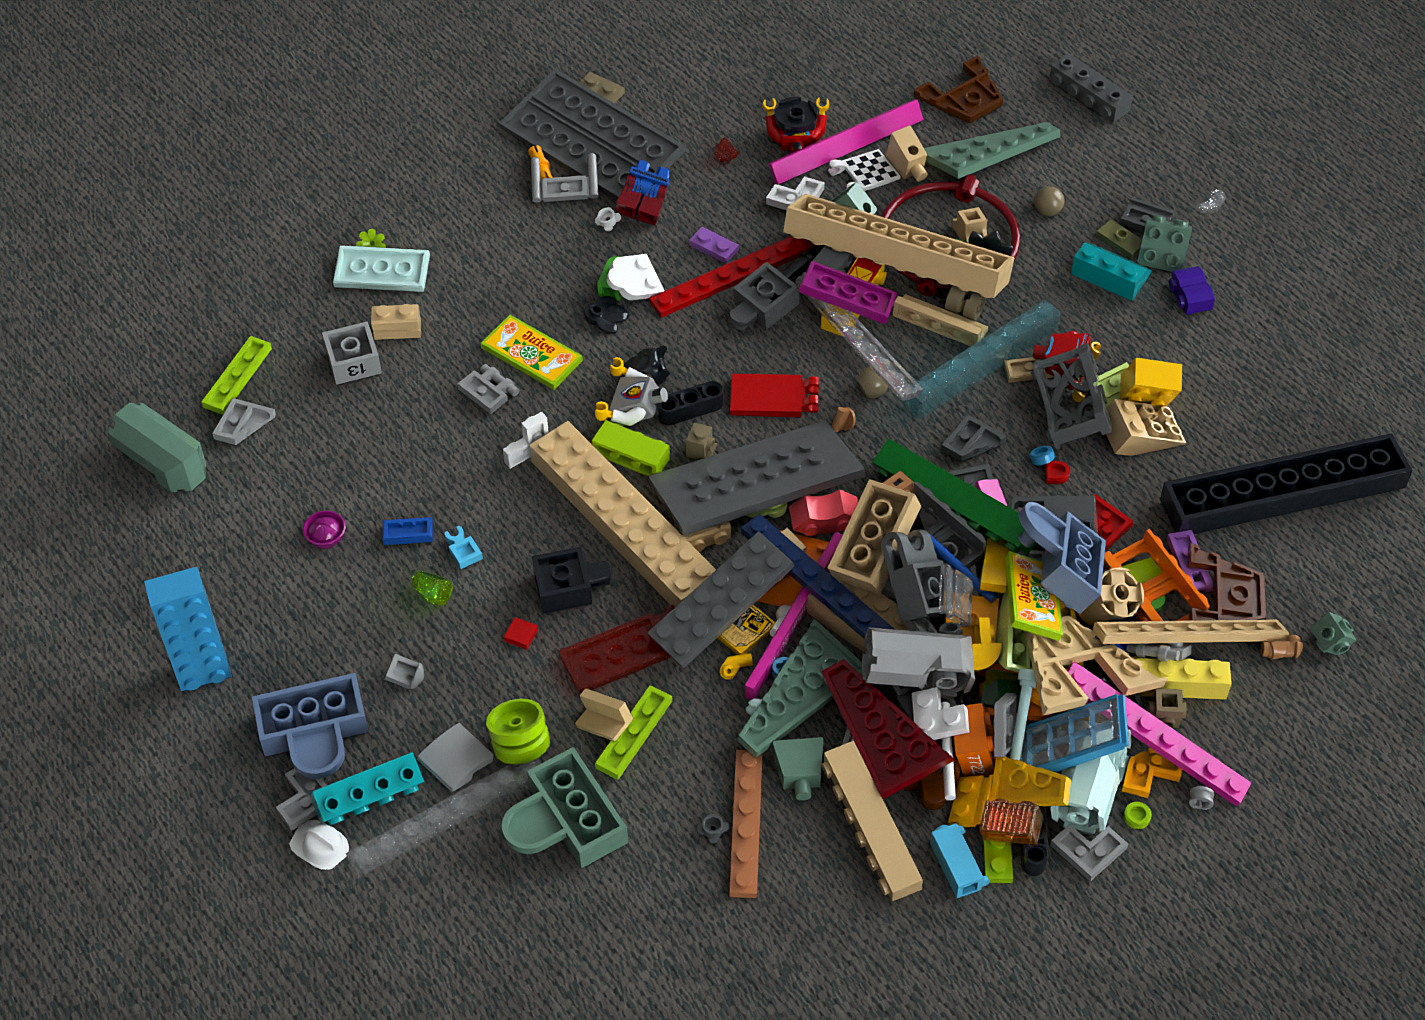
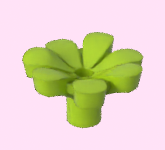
[356,229,386,248]

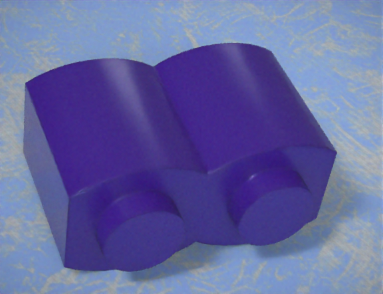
[1169,266,1215,315]

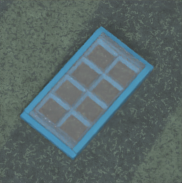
[1020,694,1129,772]

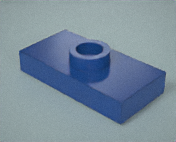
[383,517,433,545]

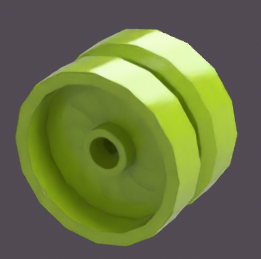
[486,698,550,765]

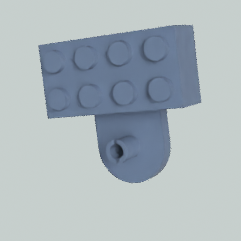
[1018,502,1106,614]
[252,673,369,779]

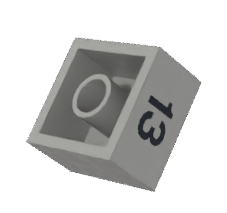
[322,321,382,385]

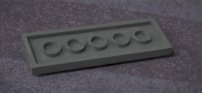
[648,531,794,669]

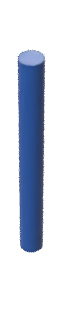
[929,533,997,603]

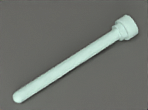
[1010,669,1036,760]

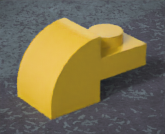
[972,617,1002,673]

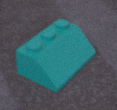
[1071,242,1152,301]

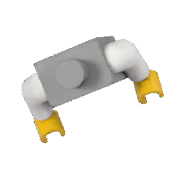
[595,357,668,426]

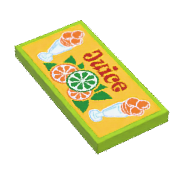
[481,315,583,390]
[1005,551,1063,641]

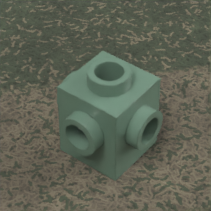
[1310,612,1356,655]

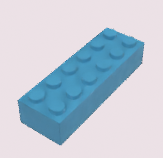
[144,567,232,691]

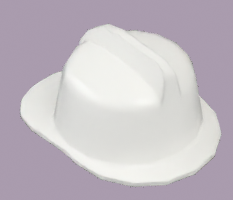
[289,820,349,869]

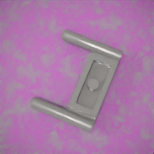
[531,153,598,202]

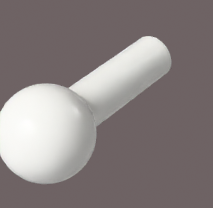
[770,605,791,637]

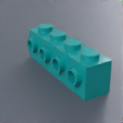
[309,752,424,826]

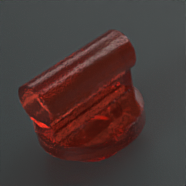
[714,137,739,163]

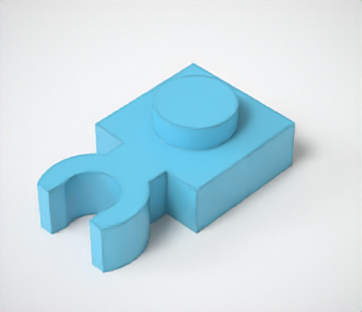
[445,526,483,569]

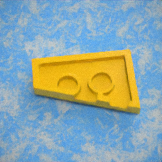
[990,756,1071,807]

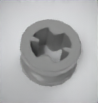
[1189,786,1214,810]

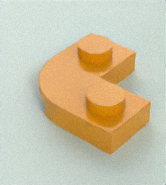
[1122,747,1182,798]

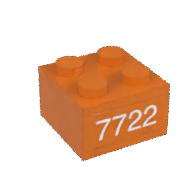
[954,703,996,777]

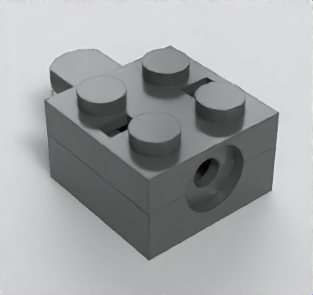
[730,262,800,330]

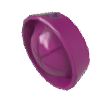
[302,510,346,549]

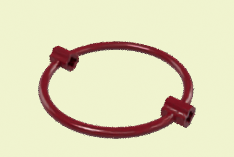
[881,174,1021,297]

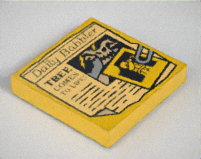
[717,605,775,655]

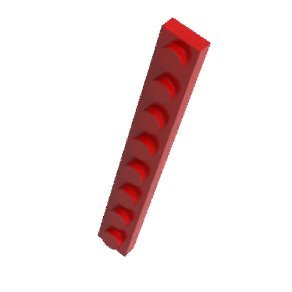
[650,236,815,318]

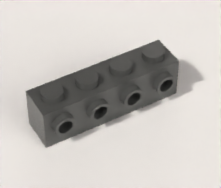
[1049,53,1133,123]

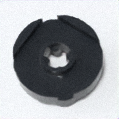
[774,97,818,136]

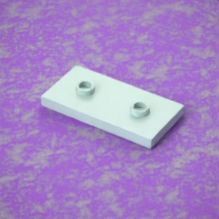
[333,246,430,292]

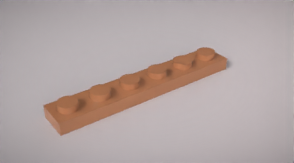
[730,750,763,898]

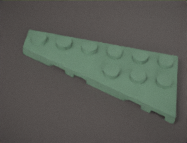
[924,122,1060,179]
[738,619,863,758]

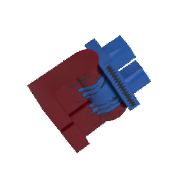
[615,160,670,226]

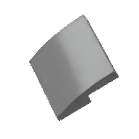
[417,723,494,792]

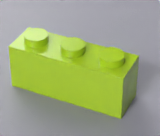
[592,420,670,476]

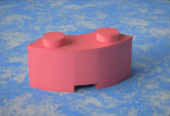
[789,489,858,536]

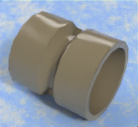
[945,285,986,321]

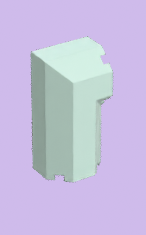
[1050,720,1131,835]

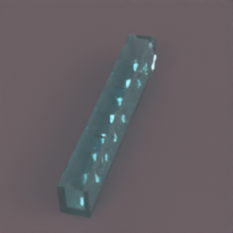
[904,299,1061,419]

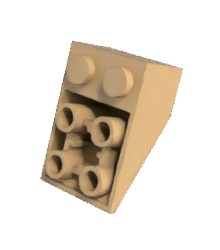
[1106,399,1186,456]

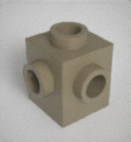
[1147,688,1187,729]

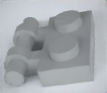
[457,364,519,414]
[1127,643,1192,662]

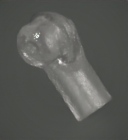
[1197,190,1226,214]

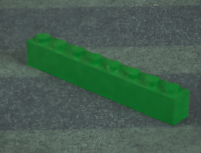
[872,438,1037,556]

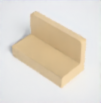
[575,688,633,741]

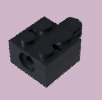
[532,547,612,613]

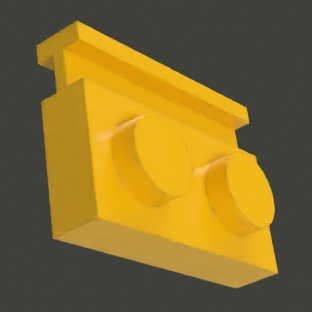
[948,775,993,827]

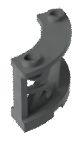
[1031,343,1112,450]

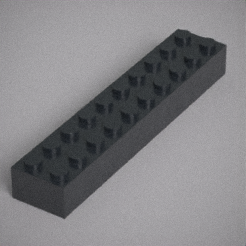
[1160,433,1413,534]

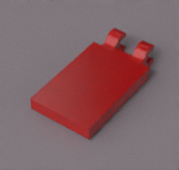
[730,374,819,418]

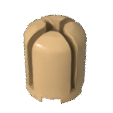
[1075,567,1144,627]

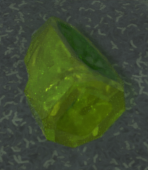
[412,571,453,606]

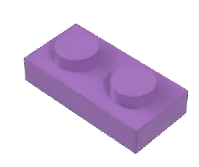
[689,227,739,264]

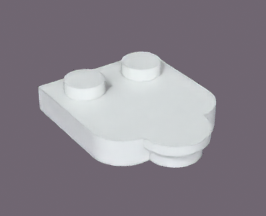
[607,254,664,300]

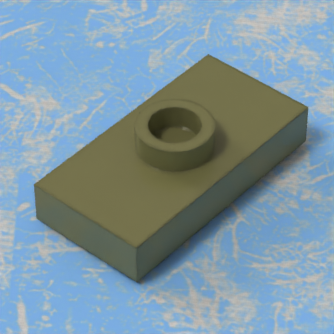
[1096,220,1142,259]

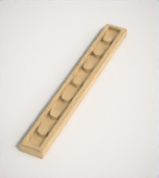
[1093,620,1289,644]

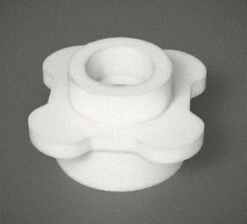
[595,207,621,231]

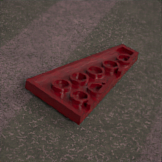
[821,659,955,799]

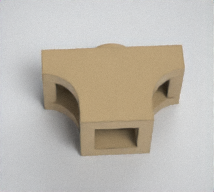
[952,207,987,243]

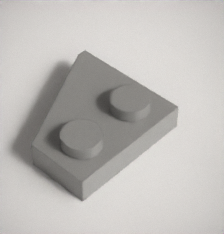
[212,398,276,445]

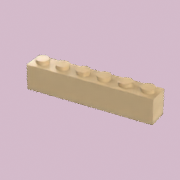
[821,741,923,901]

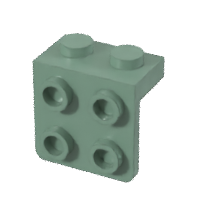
[1138,215,1192,272]

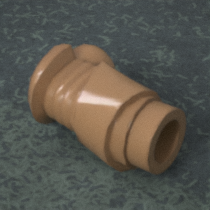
[1260,635,1303,660]

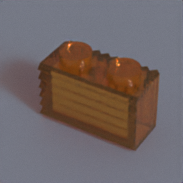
[980,799,1043,845]

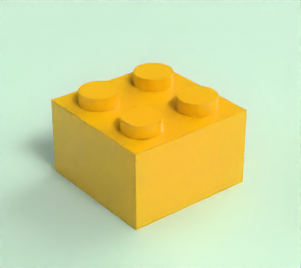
[1120,358,1182,408]

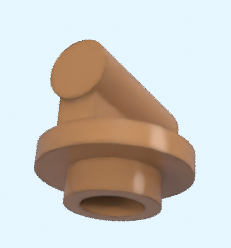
[831,407,856,432]

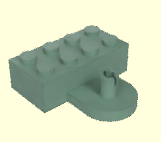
[502,747,628,868]

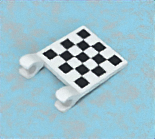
[828,149,901,191]

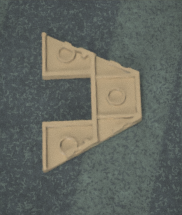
[1025,615,1167,715]

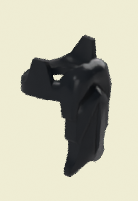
[618,345,670,384]

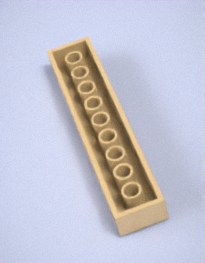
[783,194,1014,298]
[529,421,716,608]

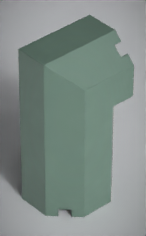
[107,403,206,493]

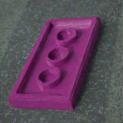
[799,261,897,325]

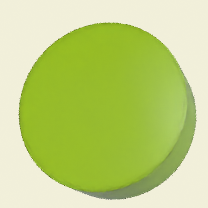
[1124,802,1152,829]

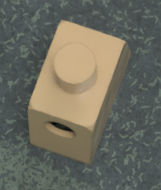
[886,125,928,182]

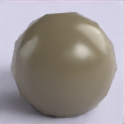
[1033,186,1065,217]
[857,366,889,398]

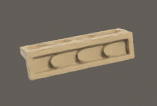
[893,294,988,349]

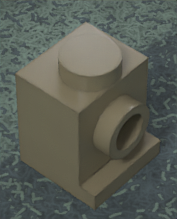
[686,422,717,460]

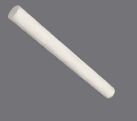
[941,702,956,800]

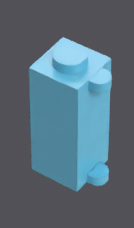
[930,823,990,899]

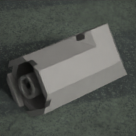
[862,627,975,699]

